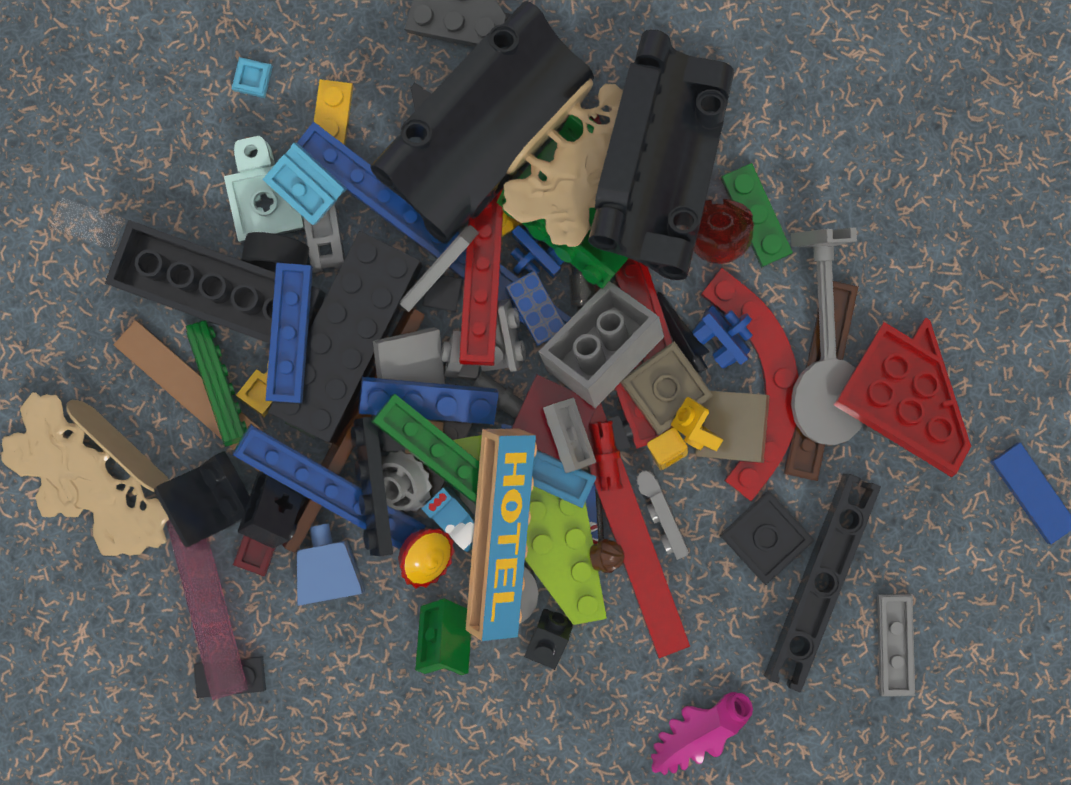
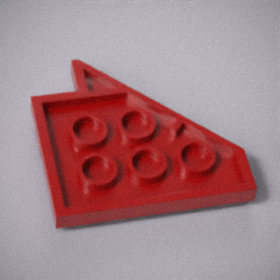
[834,318,971,477]

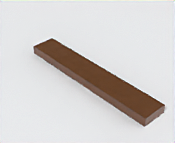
[783,281,859,481]

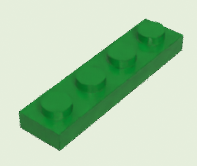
[371,394,479,505]

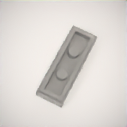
[400,225,479,312]
[877,594,915,696]

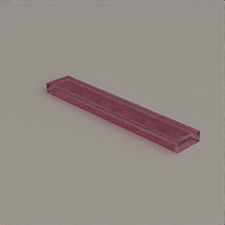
[166,520,248,701]

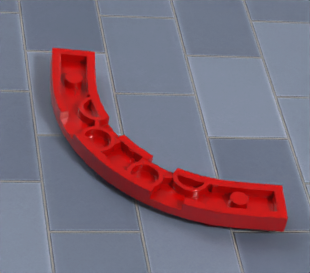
[700,268,799,501]

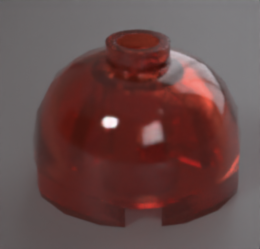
[686,199,754,264]

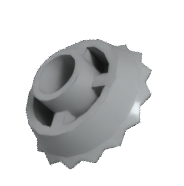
[381,450,432,512]

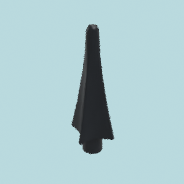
[656,292,710,374]

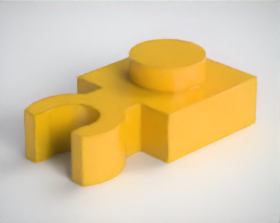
[236,361,273,417]

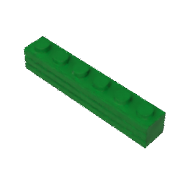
[186,321,247,447]

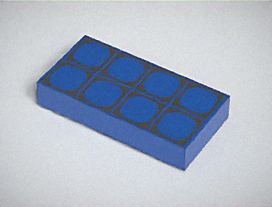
[505,270,565,346]

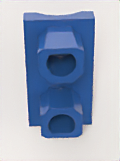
[511,225,564,279]
[692,304,753,368]

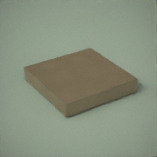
[620,341,713,435]
[695,391,770,463]

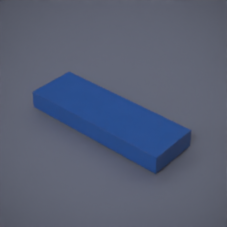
[990,443,1071,544]

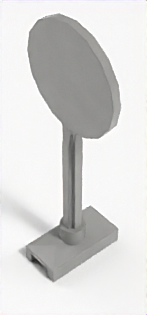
[791,228,863,445]

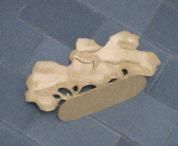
[503,79,623,247]
[1,392,169,556]

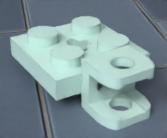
[224,136,305,243]

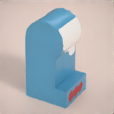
[421,487,475,553]

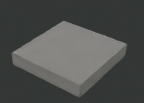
[373,327,445,384]

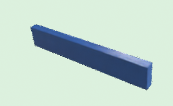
[232,424,426,550]

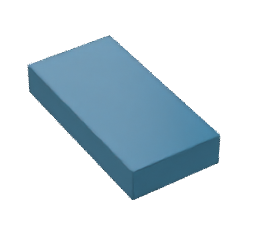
[532,450,596,508]

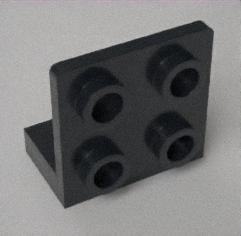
[154,451,250,548]

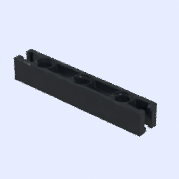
[764,473,881,693]

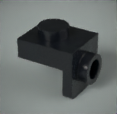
[524,609,573,670]

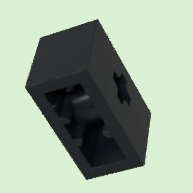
[238,471,306,548]

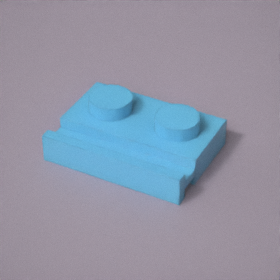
[262,143,347,225]

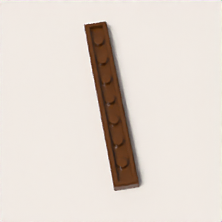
[282,308,425,553]

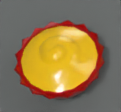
[398,528,455,589]

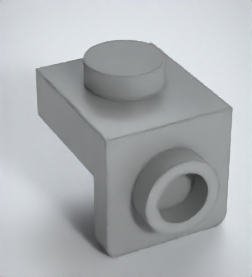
[441,330,479,381]

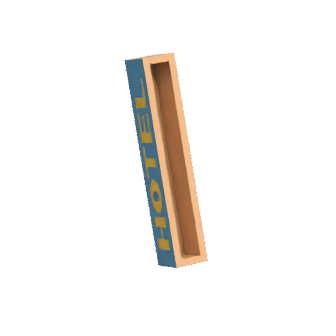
[465,428,537,641]

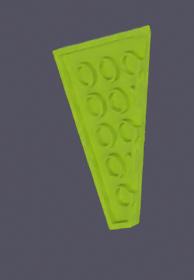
[453,435,607,625]

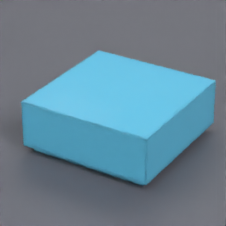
[231,57,273,98]

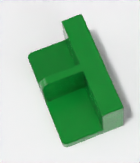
[415,598,471,675]

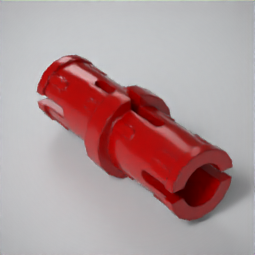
[591,420,623,491]

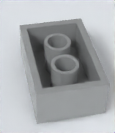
[538,281,664,408]

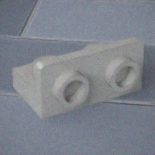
[481,299,526,372]

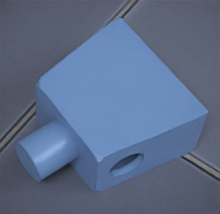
[297,523,366,606]

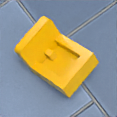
[671,397,723,452]

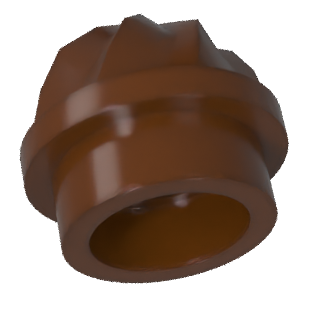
[590,539,625,573]

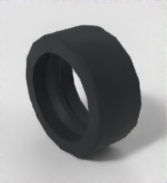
[241,232,309,273]

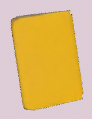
[647,428,688,470]

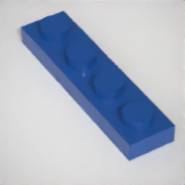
[265,263,313,403]
[358,377,499,425]

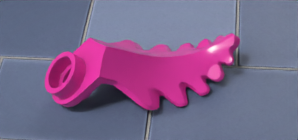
[651,692,753,775]

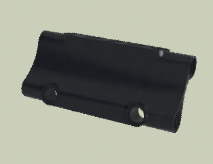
[370,1,594,244]
[588,29,734,280]

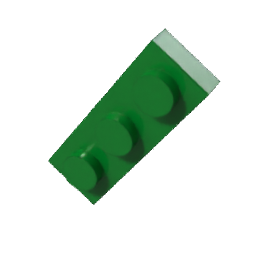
[721,163,793,268]

